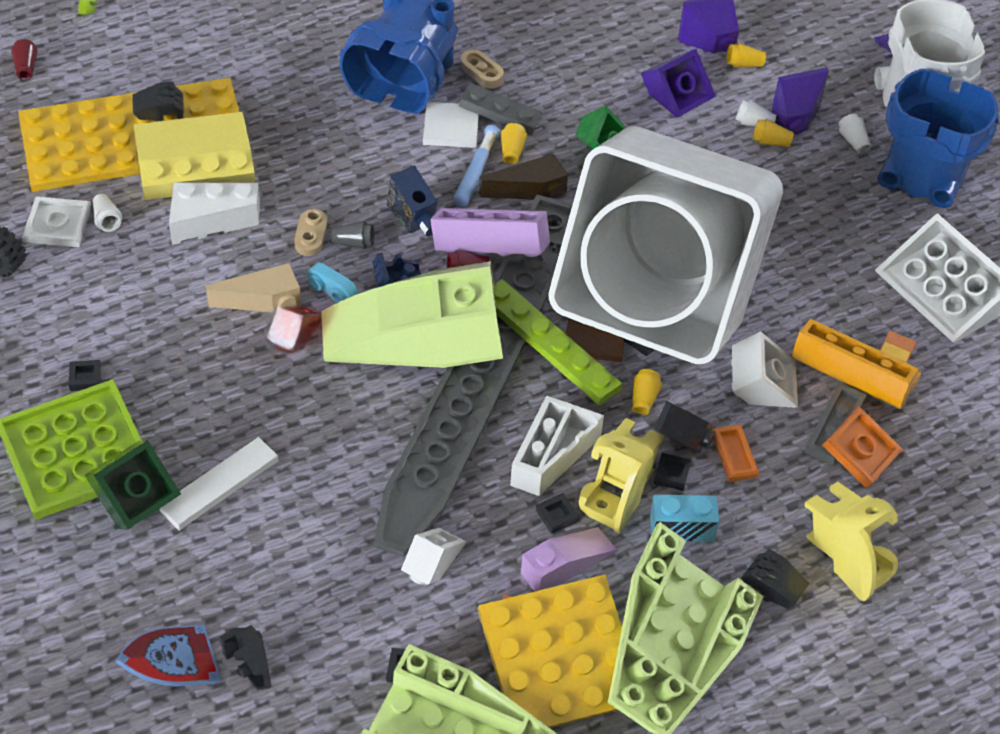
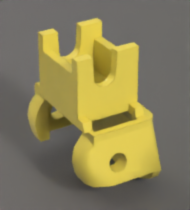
[579,418,665,534]
[805,482,898,601]

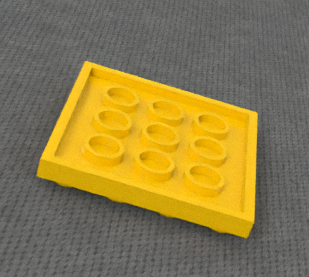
[477,574,622,728]

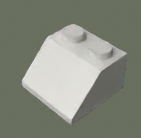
[731,331,798,408]

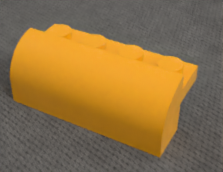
[792,318,921,410]

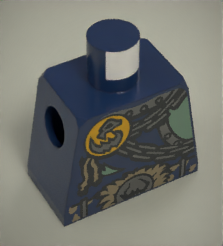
[387,165,437,236]

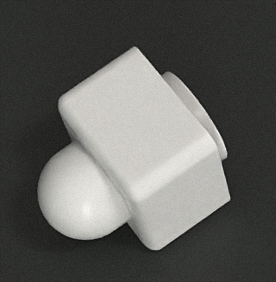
[549,126,783,364]

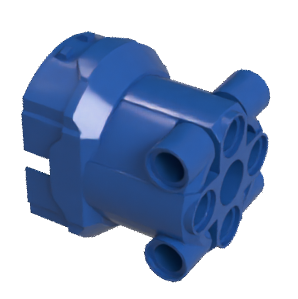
[340,0,458,114]
[877,68,1000,208]

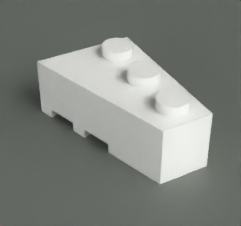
[169,182,260,245]
[510,396,604,496]

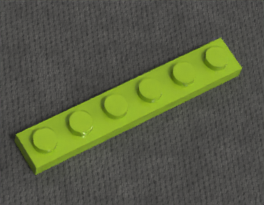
[493,279,622,406]

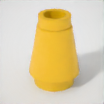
[726,42,766,68]
[752,119,794,148]
[501,123,527,164]
[631,369,663,415]

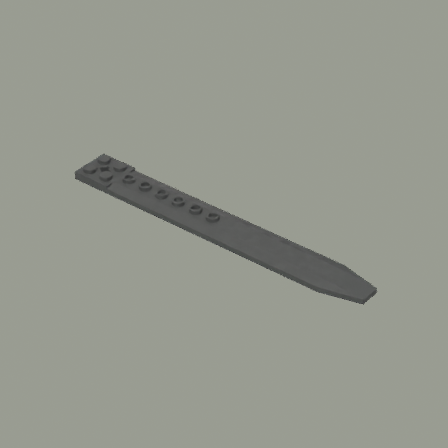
[374,194,573,557]

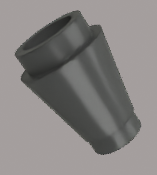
[332,221,375,249]

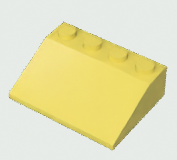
[133,112,255,200]

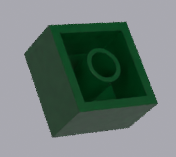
[85,440,181,530]

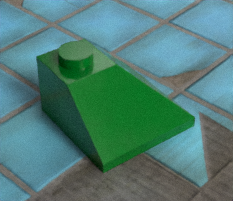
[576,106,626,151]

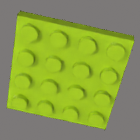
[0,379,142,520]

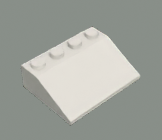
[875,213,1000,343]

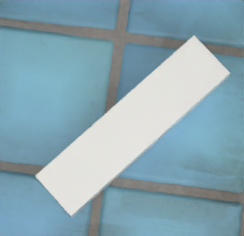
[159,437,279,530]

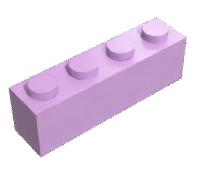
[430,208,550,257]

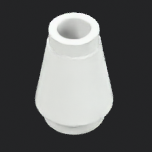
[735,100,776,127]
[839,114,872,154]
[92,194,122,232]

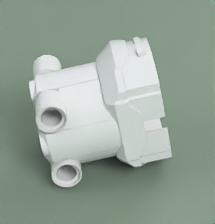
[874,0,985,107]

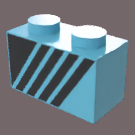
[650,495,719,542]

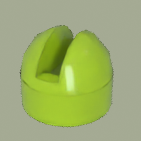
[78,0,97,15]

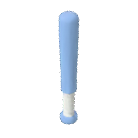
[454,125,500,207]

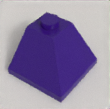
[678,0,739,53]
[641,49,716,118]
[771,67,829,134]

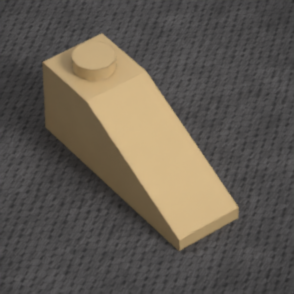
[205,263,301,312]

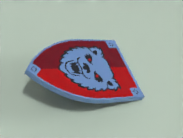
[116,625,222,686]

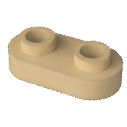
[460,50,504,88]
[294,209,328,256]

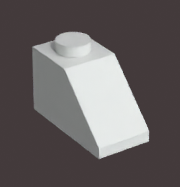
[401,528,466,585]

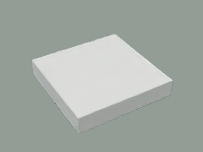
[423,102,479,148]
[22,197,92,247]

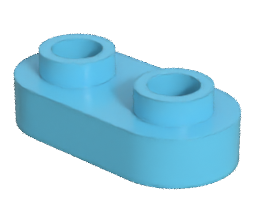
[307,263,359,303]

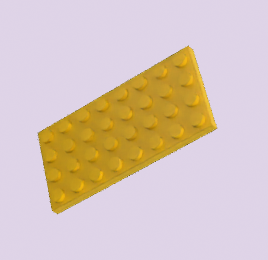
[18,78,239,192]

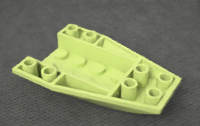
[321,261,503,368]
[608,522,764,734]
[361,644,557,734]

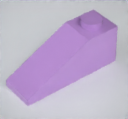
[521,527,617,591]

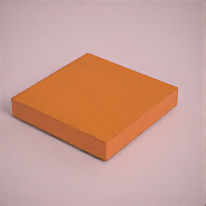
[822,407,903,489]

